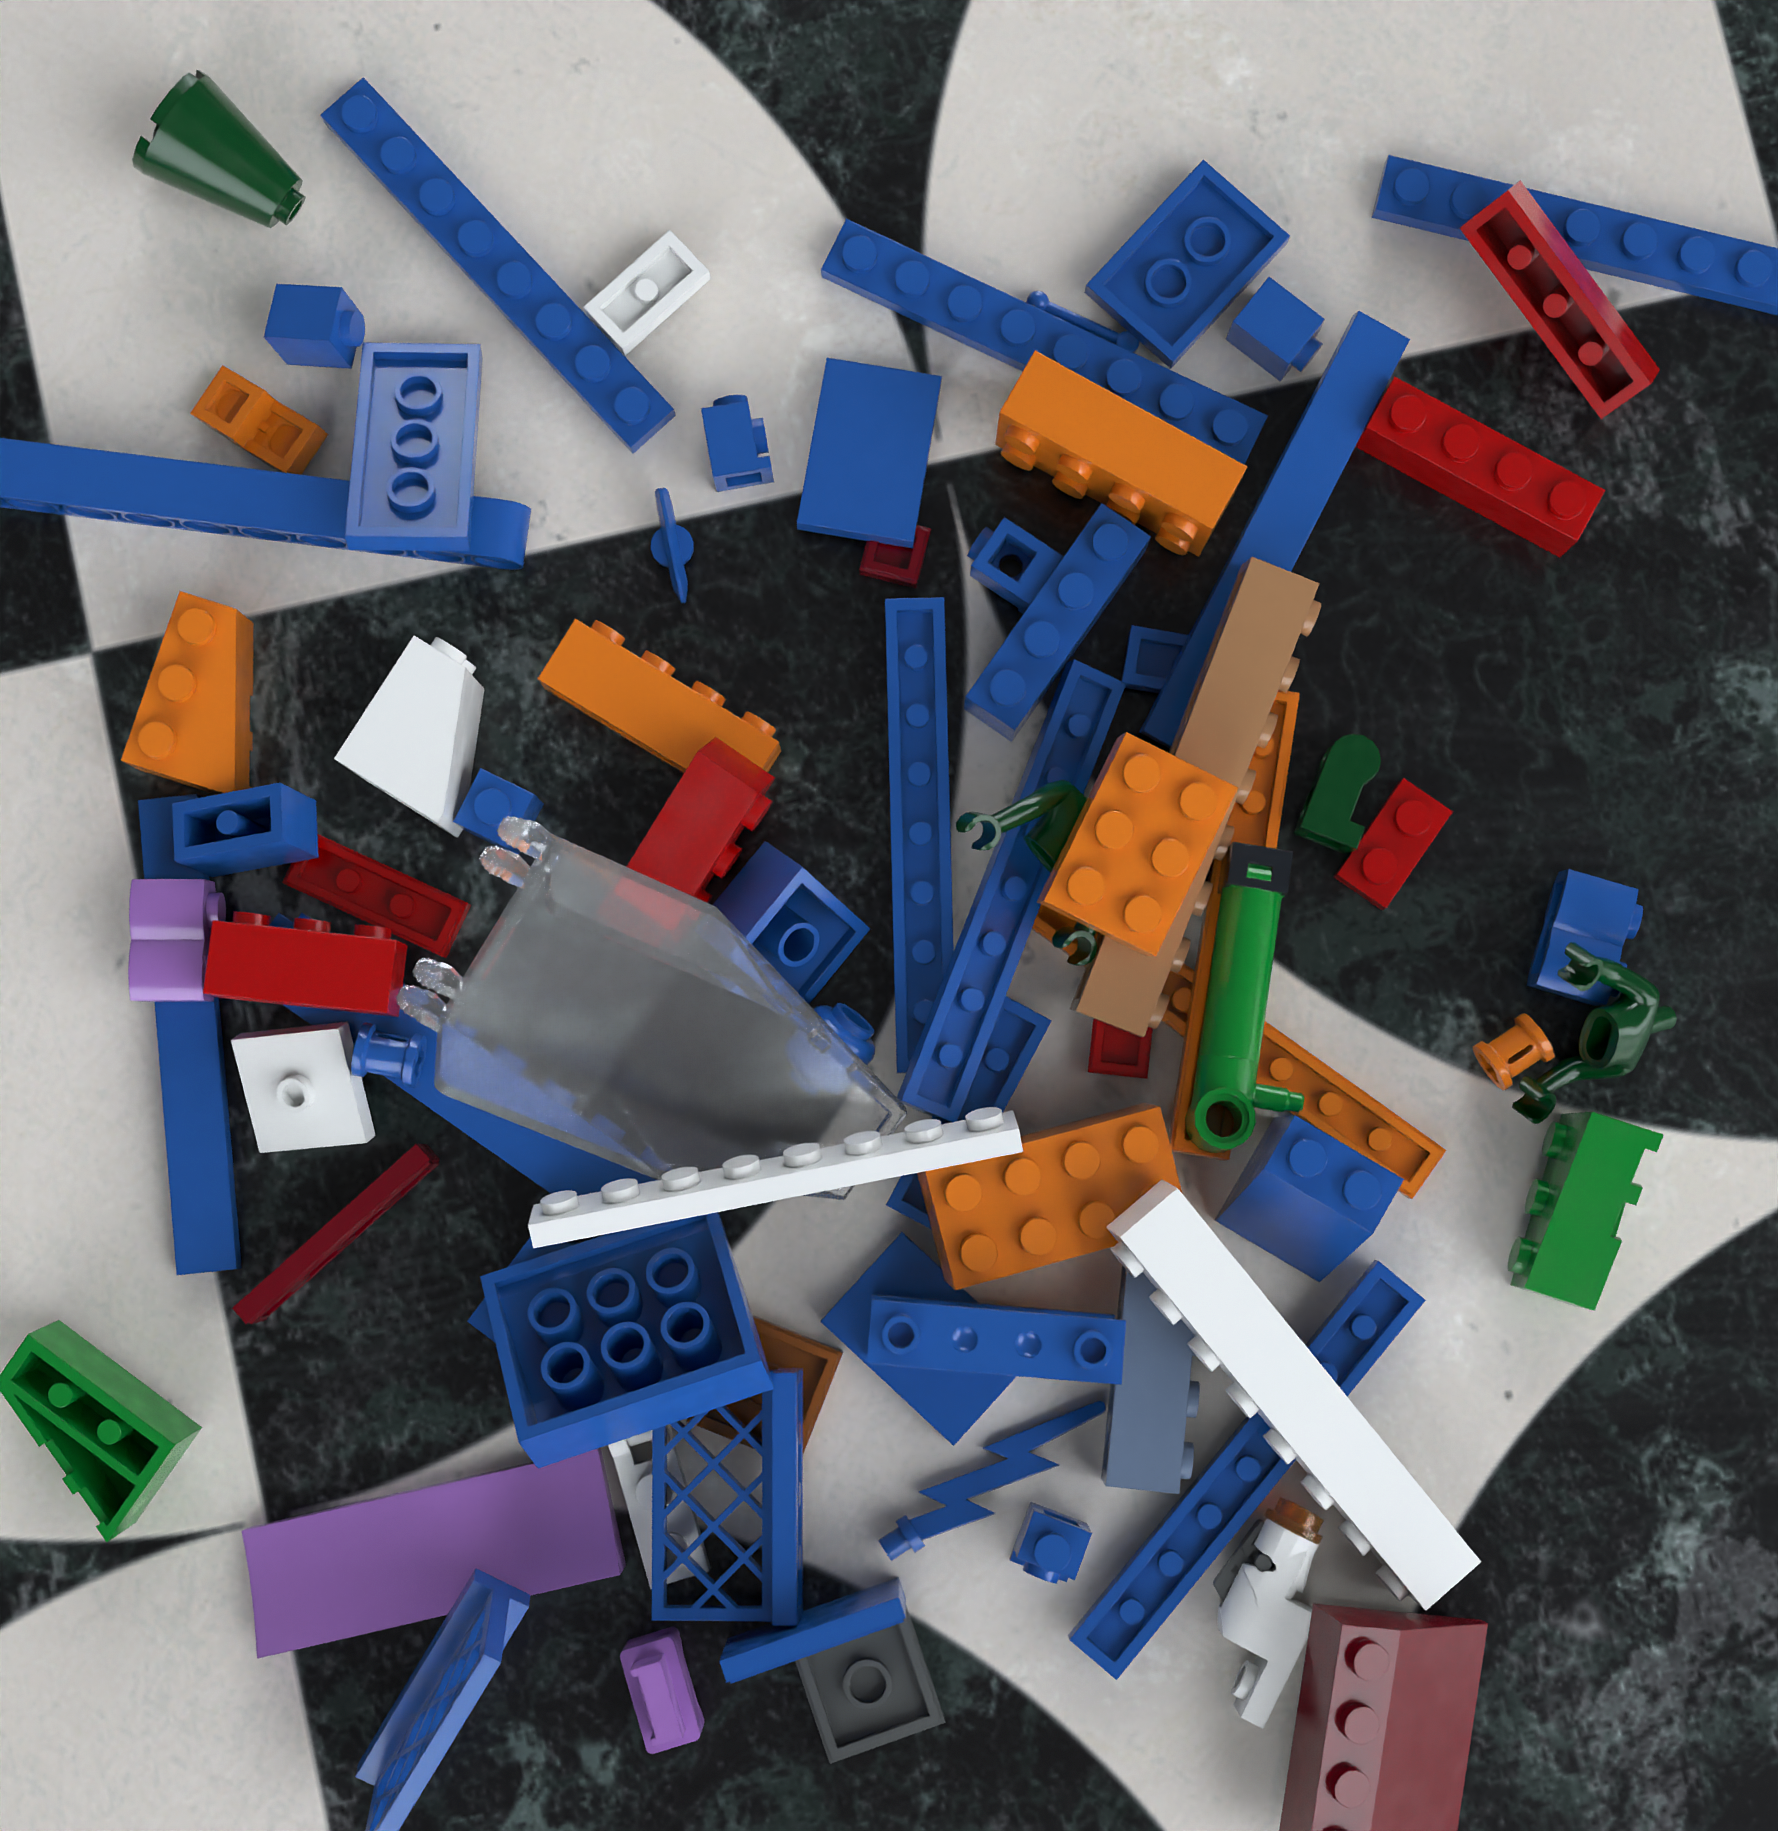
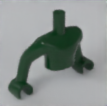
[956,780,1097,966]
[1512,942,1677,1124]

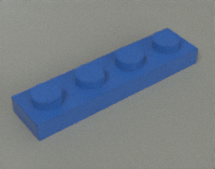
[886,996,1052,1230]

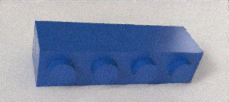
[964,503,1151,742]

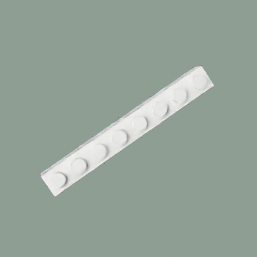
[1106,1179,1481,1611]

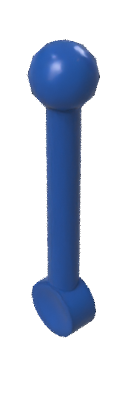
[1026,290,1140,353]

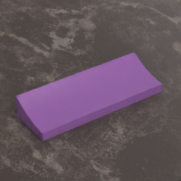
[242,1448,626,1659]

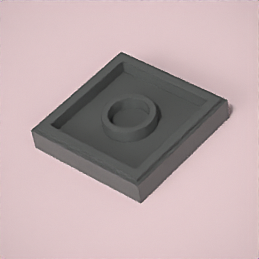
[795,1605,946,1764]

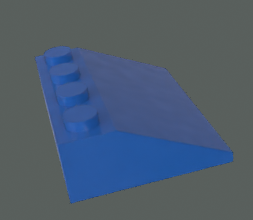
[480,1212,774,1468]

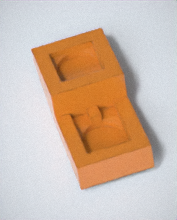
[190,365,329,475]

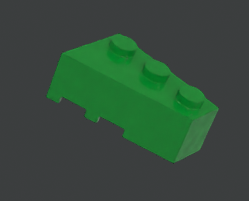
[0,1320,202,1542]

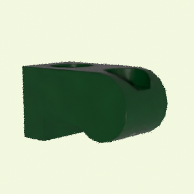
[1293,734,1381,855]

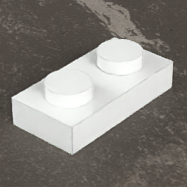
[584,230,711,356]

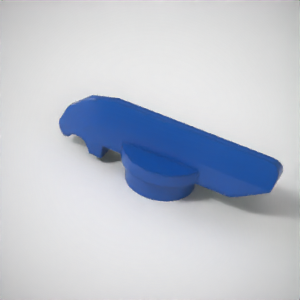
[651,487,694,603]

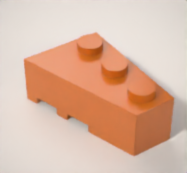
[121,591,254,795]

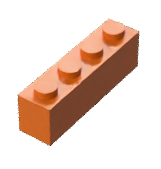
[538,619,781,773]

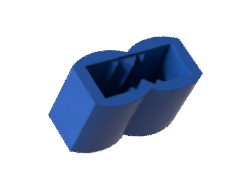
[1527,869,1643,1006]

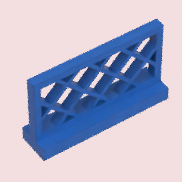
[652,1368,803,1626]
[355,1568,530,1831]

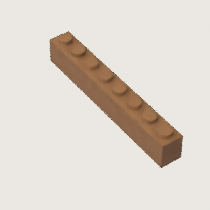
[1070,557,1321,1037]

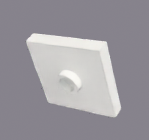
[231,1022,376,1153]

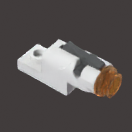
[1213,1496,1324,1729]

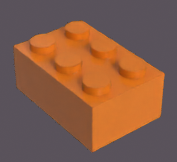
[1037,732,1238,957]

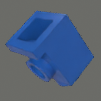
[701,395,774,492]
[967,517,1064,614]
[1009,1502,1092,1584]

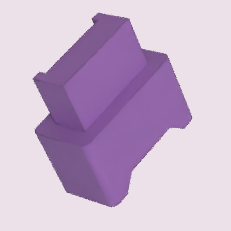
[620,1627,705,1754]

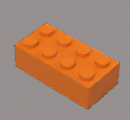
[995,350,1247,557]
[917,1103,1182,1290]

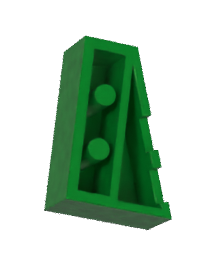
[1507,1112,1664,1311]

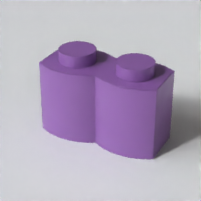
[128,879,226,1002]

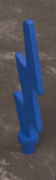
[878,1401,1106,1561]

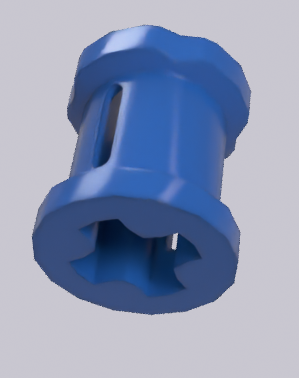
[351,1022,427,1088]

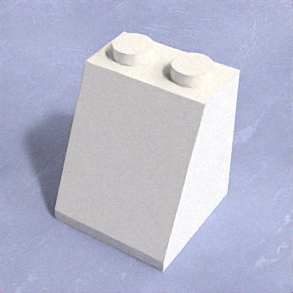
[334,636,484,838]

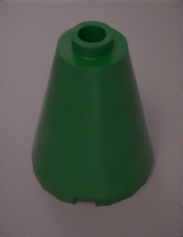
[132,70,306,228]

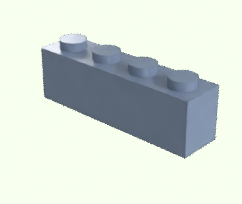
[1101,1265,1200,1494]

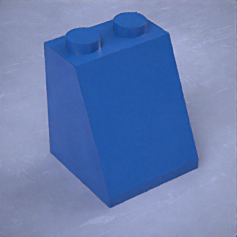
[1214,1115,1404,1282]

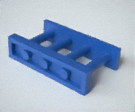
[866,1294,1126,1385]

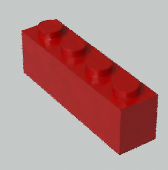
[1460,180,1660,419]
[1355,376,1605,558]

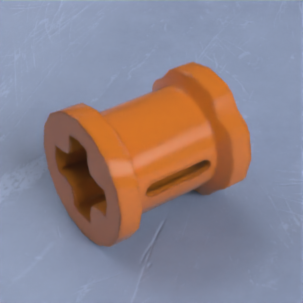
[1473,1013,1555,1091]

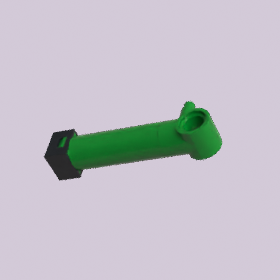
[1185,842,1304,1153]

